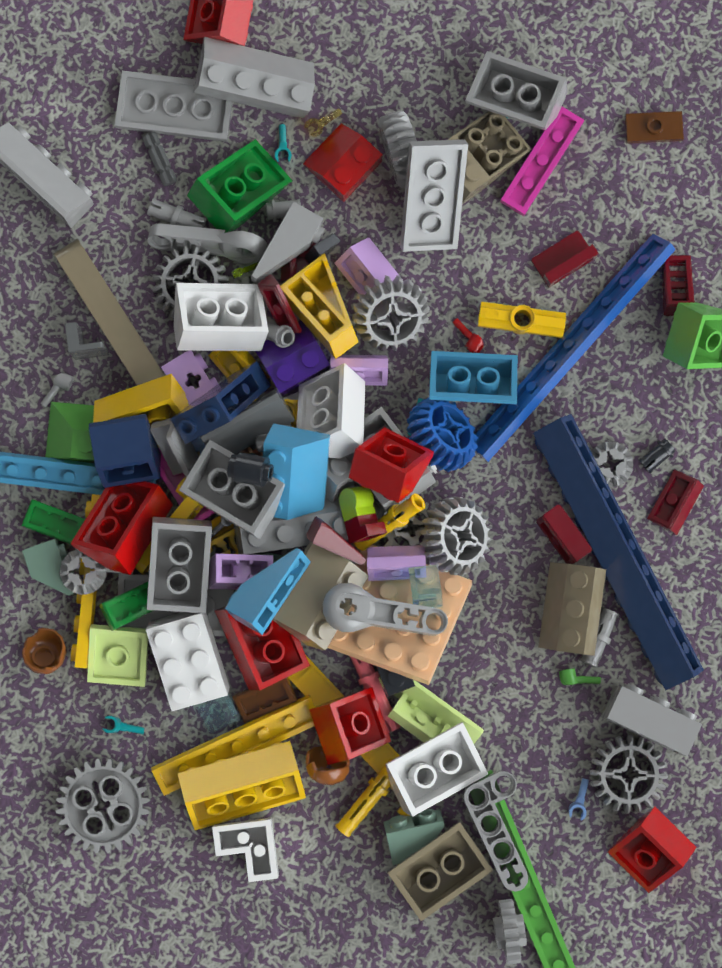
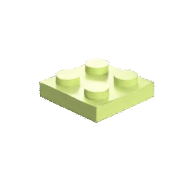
[87,624,149,687]

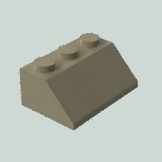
[273,541,369,651]
[538,562,606,656]
[387,821,493,921]

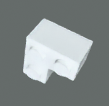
[212,817,279,882]

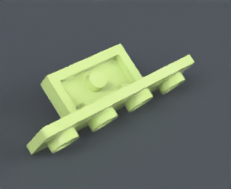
[379,677,484,744]

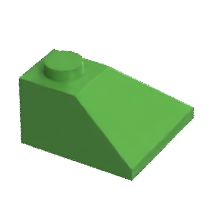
[46,402,95,463]

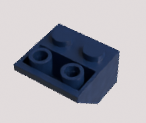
[89,414,161,488]

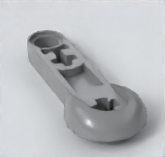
[147,224,268,265]
[322,583,448,636]

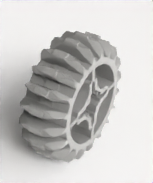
[378,110,417,188]
[152,246,229,319]
[352,275,430,351]
[419,497,493,575]
[589,735,668,814]

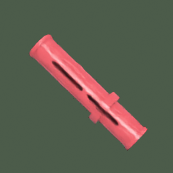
[349,656,401,733]

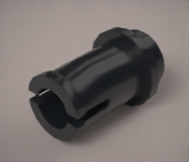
[638,438,676,474]

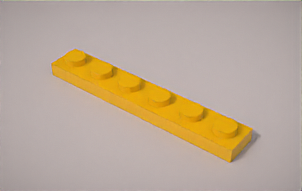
[71,494,101,669]
[151,695,315,796]

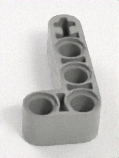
[463,770,528,892]

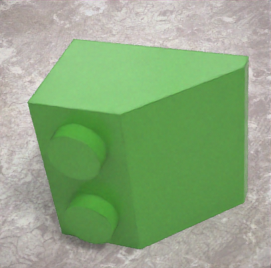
[663,303,722,369]

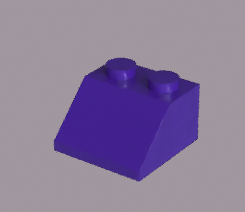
[255,321,330,396]

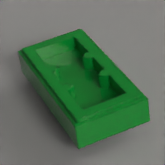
[21,499,86,544]
[99,582,154,631]

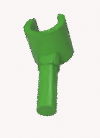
[559,668,601,685]

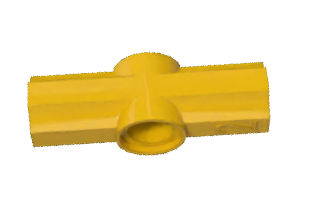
[478,301,566,338]

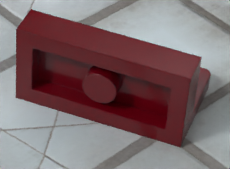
[531,231,599,288]

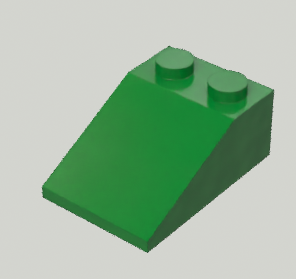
[187,139,293,233]

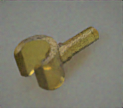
[305,108,342,137]

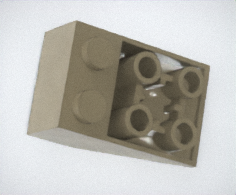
[448,111,532,205]

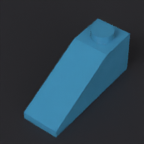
[225,548,311,635]

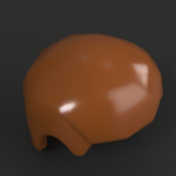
[22,628,67,674]
[306,746,350,785]

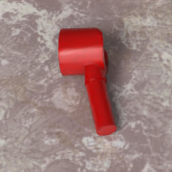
[453,318,484,353]

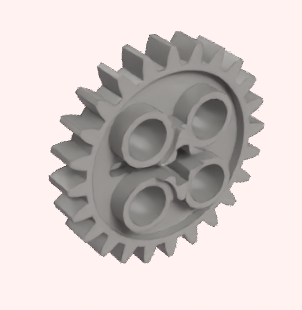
[56,758,151,853]

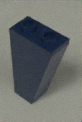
[171,361,271,444]

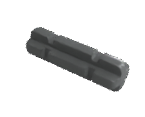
[143,132,177,186]

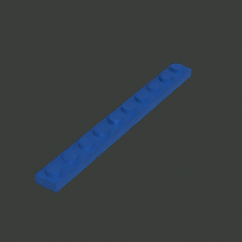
[475,234,676,462]

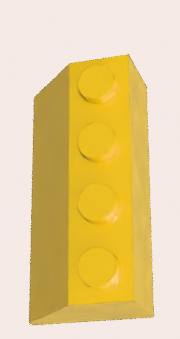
[178,741,306,830]

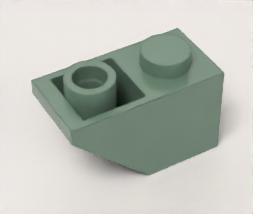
[22,539,77,596]
[384,809,444,865]

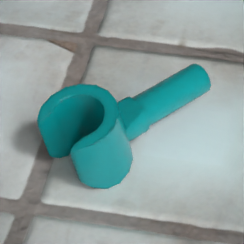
[275,124,292,163]
[102,716,145,735]

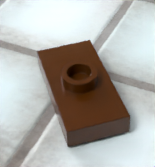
[625,111,684,144]
[233,677,298,723]

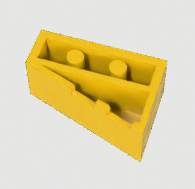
[280,253,358,359]

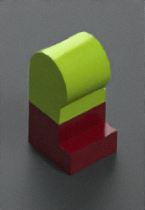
[339,486,387,544]

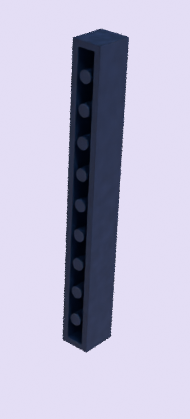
[533,414,704,691]

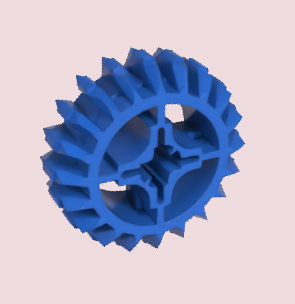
[406,398,478,472]

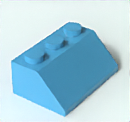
[429,351,518,404]
[263,423,330,520]

